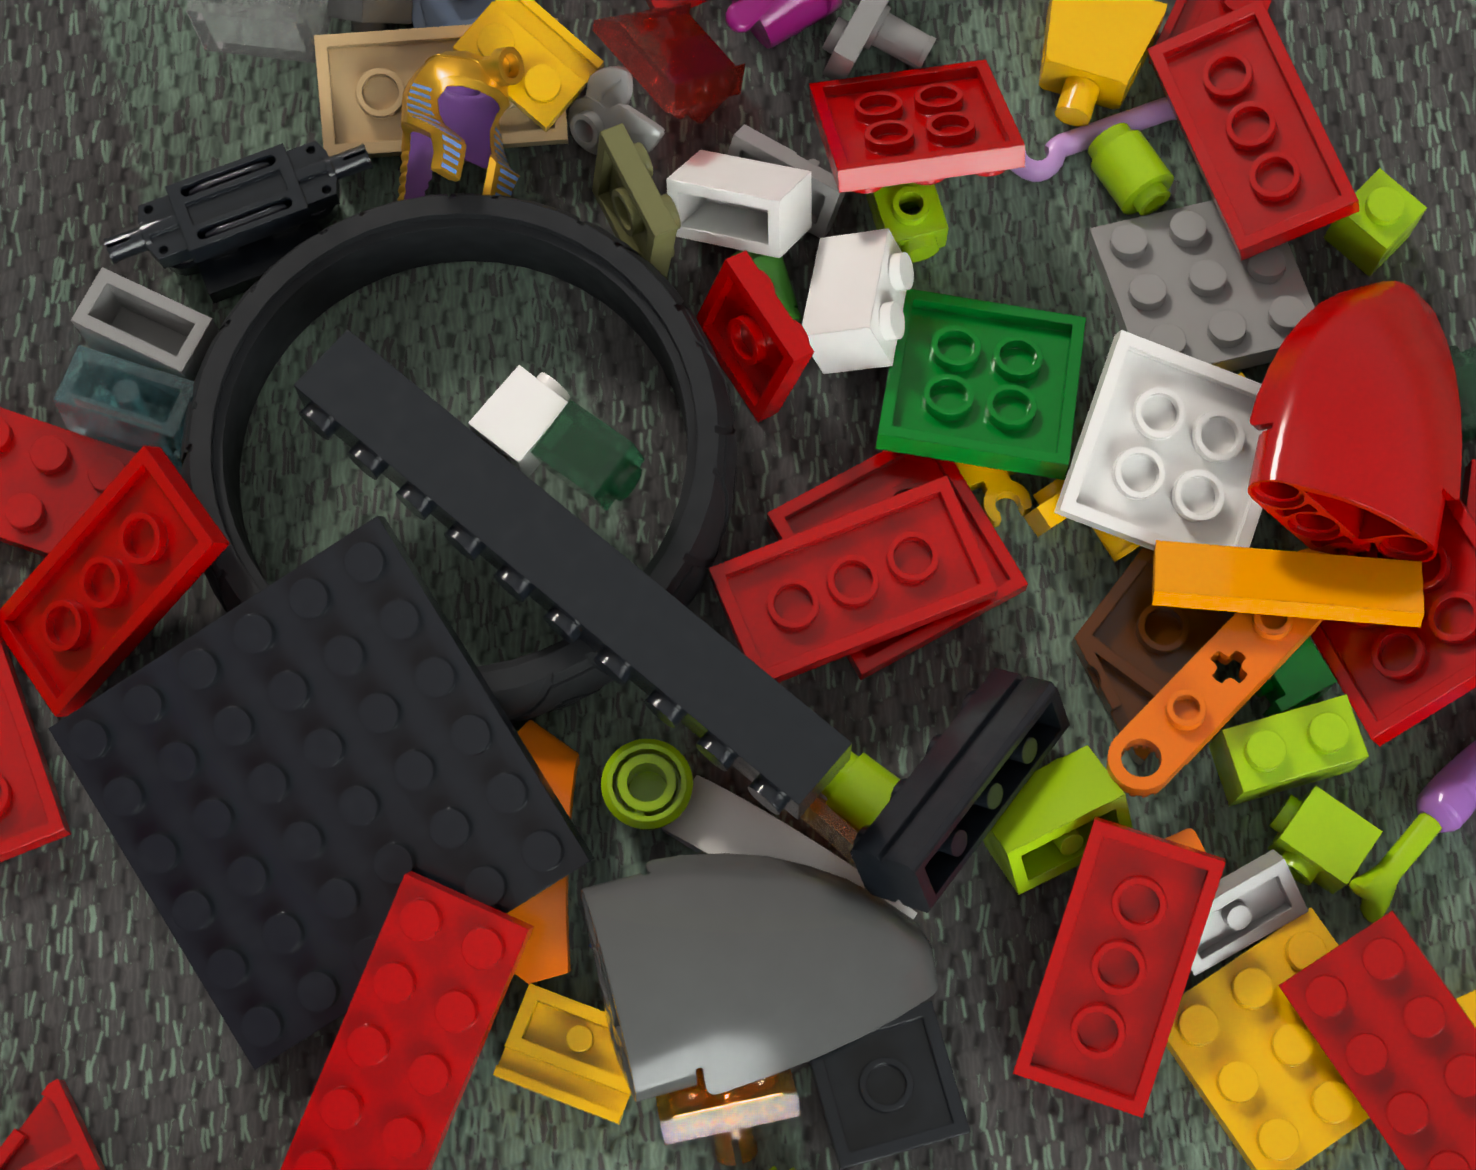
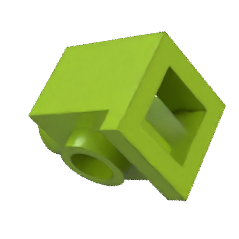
[866,183,949,263]

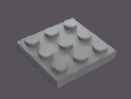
[1088,200,1315,372]

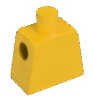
[1039,0,1168,127]

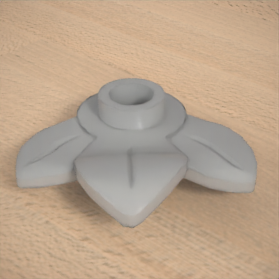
[568,66,665,155]

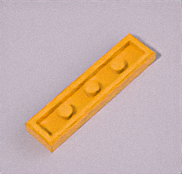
[1152,540,1424,628]

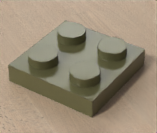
[592,123,681,279]

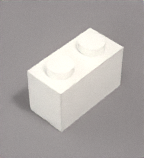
[666,150,812,258]
[802,228,914,374]

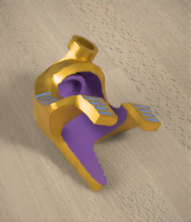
[397,47,524,201]

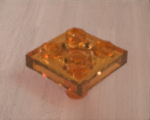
[656,1068,801,1166]

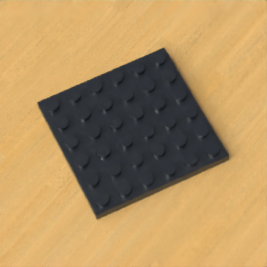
[48,516,594,1070]

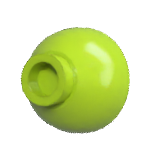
[601,739,693,830]

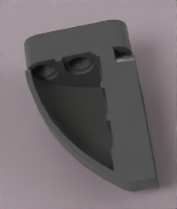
[581,853,938,1102]

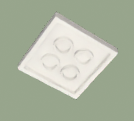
[1054,330,1268,551]

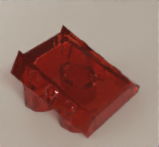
[592,3,746,124]

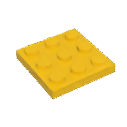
[1166,907,1370,1170]

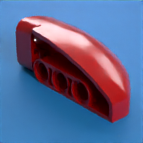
[1248,281,1462,563]

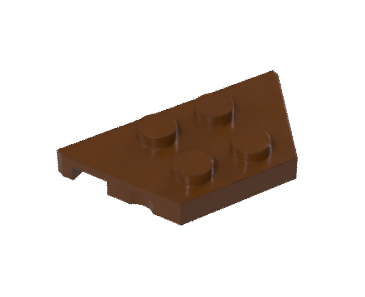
[1071,547,1236,766]

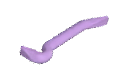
[1010,97,1177,182]

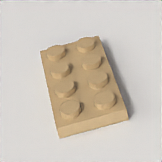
[314,18,568,158]

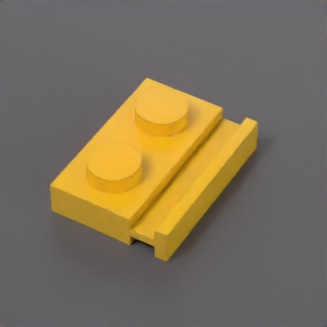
[453,0,604,132]
[493,984,631,1125]

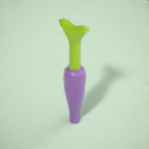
[1349,740,1476,923]

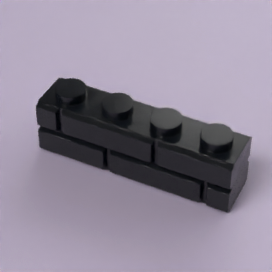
[850,668,1070,913]

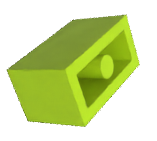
[1209,694,1369,807]
[983,745,1133,895]

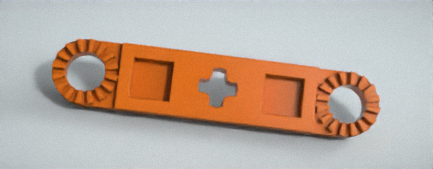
[1106,548,1329,798]

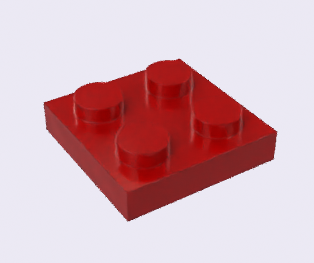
[696,251,815,422]

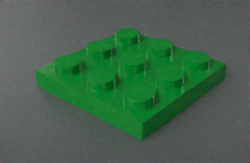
[875,289,1086,480]

